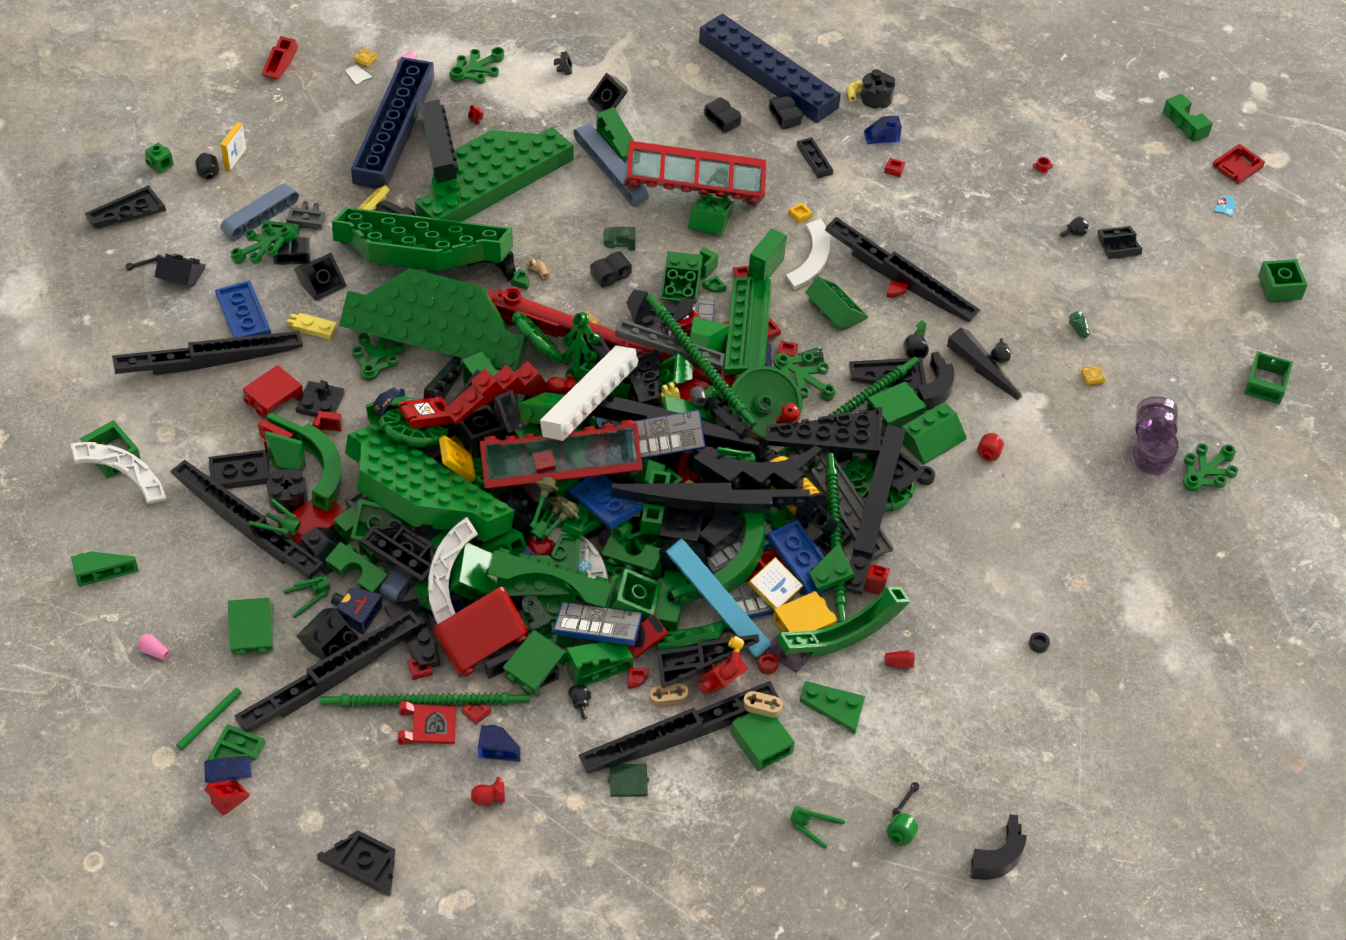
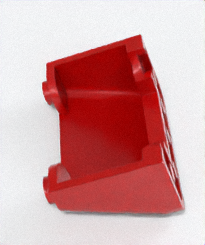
[433,587,529,677]

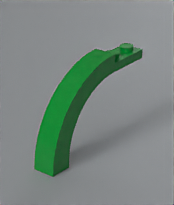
[267,412,342,512]
[671,512,766,606]
[776,586,910,657]

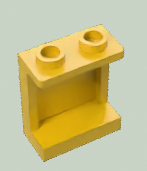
[773,591,837,632]

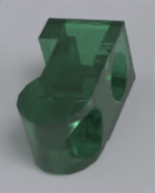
[603,227,636,251]
[522,595,552,635]

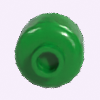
[886,813,918,845]

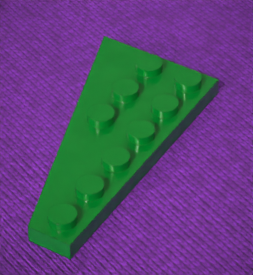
[513,534,580,647]

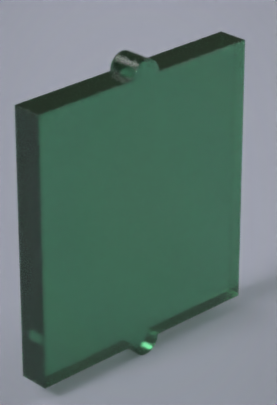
[608,764,649,797]

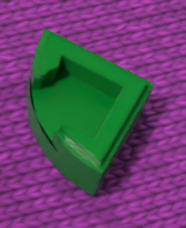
[511,269,529,290]
[702,276,727,293]
[909,320,927,336]

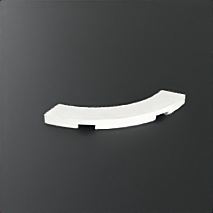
[785,219,830,290]
[70,442,167,505]
[428,517,478,624]
[533,524,609,583]

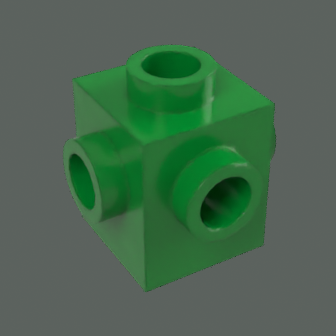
[145,142,174,173]

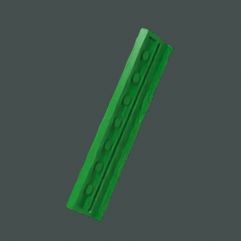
[724,276,772,375]

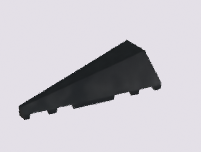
[947,327,1022,400]
[657,634,759,688]

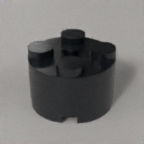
[860,69,895,109]
[266,469,308,514]

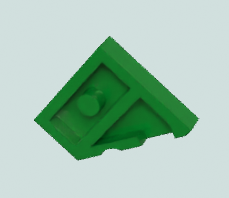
[561,502,604,538]
[810,544,855,592]

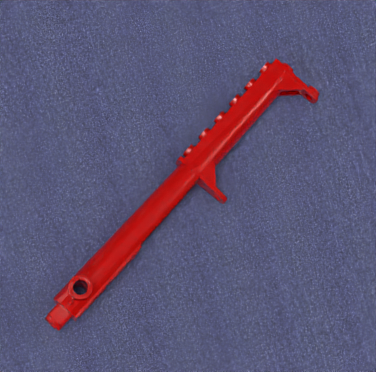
[487,287,737,406]

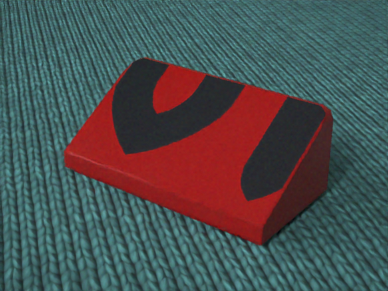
[627,614,669,659]

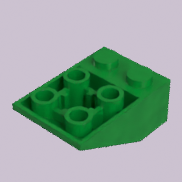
[688,194,734,235]
[660,251,703,304]

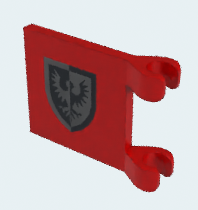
[397,701,456,745]

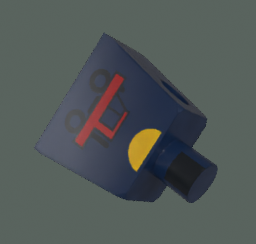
[331,587,383,635]

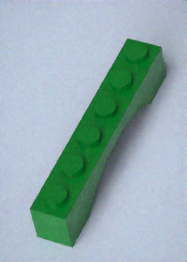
[414,528,528,611]
[486,547,612,607]

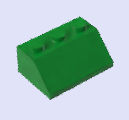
[805,276,868,329]
[902,402,967,465]
[351,499,416,540]

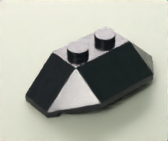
[361,524,435,582]

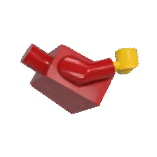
[698,636,748,694]

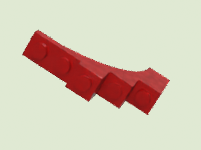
[444,361,552,425]

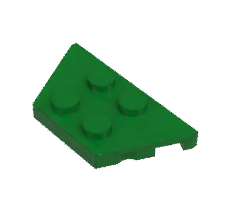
[496,555,569,598]

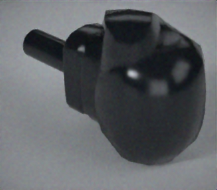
[1060,216,1089,237]
[990,338,1011,362]
[568,684,592,719]

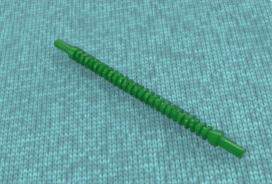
[646,294,757,427]
[777,357,919,455]
[826,453,847,623]
[320,692,530,707]

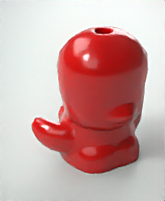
[547,374,577,395]
[775,403,801,424]
[471,777,505,806]

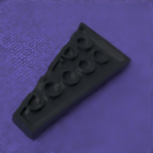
[765,407,883,455]

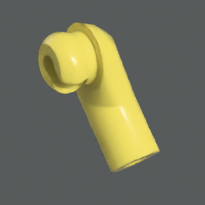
[847,80,862,102]

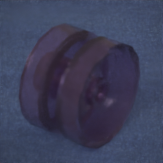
[1135,396,1178,443]
[1132,426,1179,475]

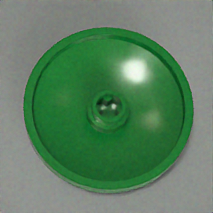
[727,366,802,438]

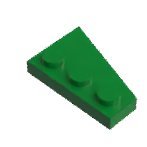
[800,681,865,734]

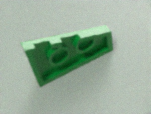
[658,620,725,651]

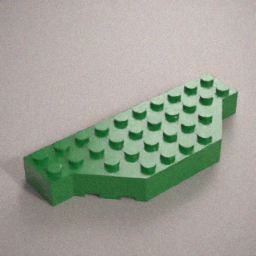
[415,127,574,222]
[332,207,513,272]
[339,268,528,372]
[345,424,515,542]

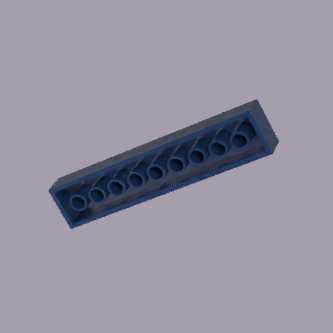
[699,13,841,124]
[351,57,434,188]

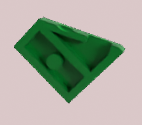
[207,724,266,763]

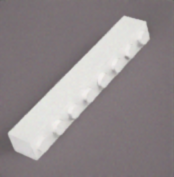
[540,346,638,441]

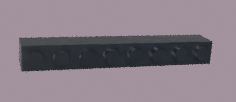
[420,99,459,183]

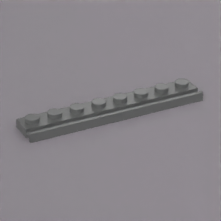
[794,448,893,561]

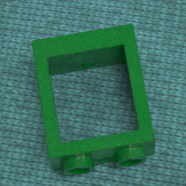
[1244,351,1293,404]
[80,420,141,479]

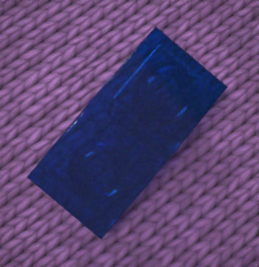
[204,756,252,783]

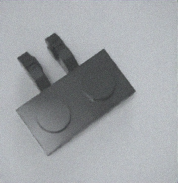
[286,201,326,229]

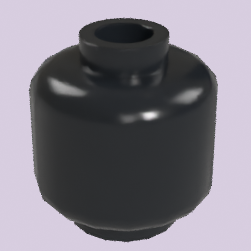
[195,153,219,180]
[903,334,929,359]

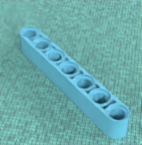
[666,538,772,658]

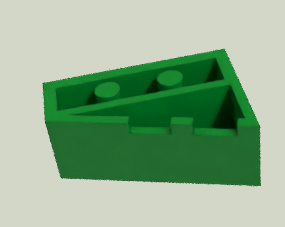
[596,107,641,165]
[567,642,633,686]

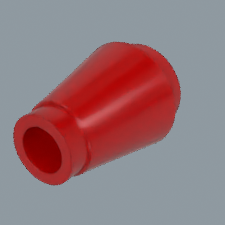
[885,650,915,670]

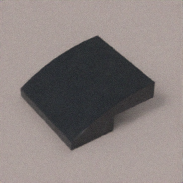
[1097,226,1142,258]

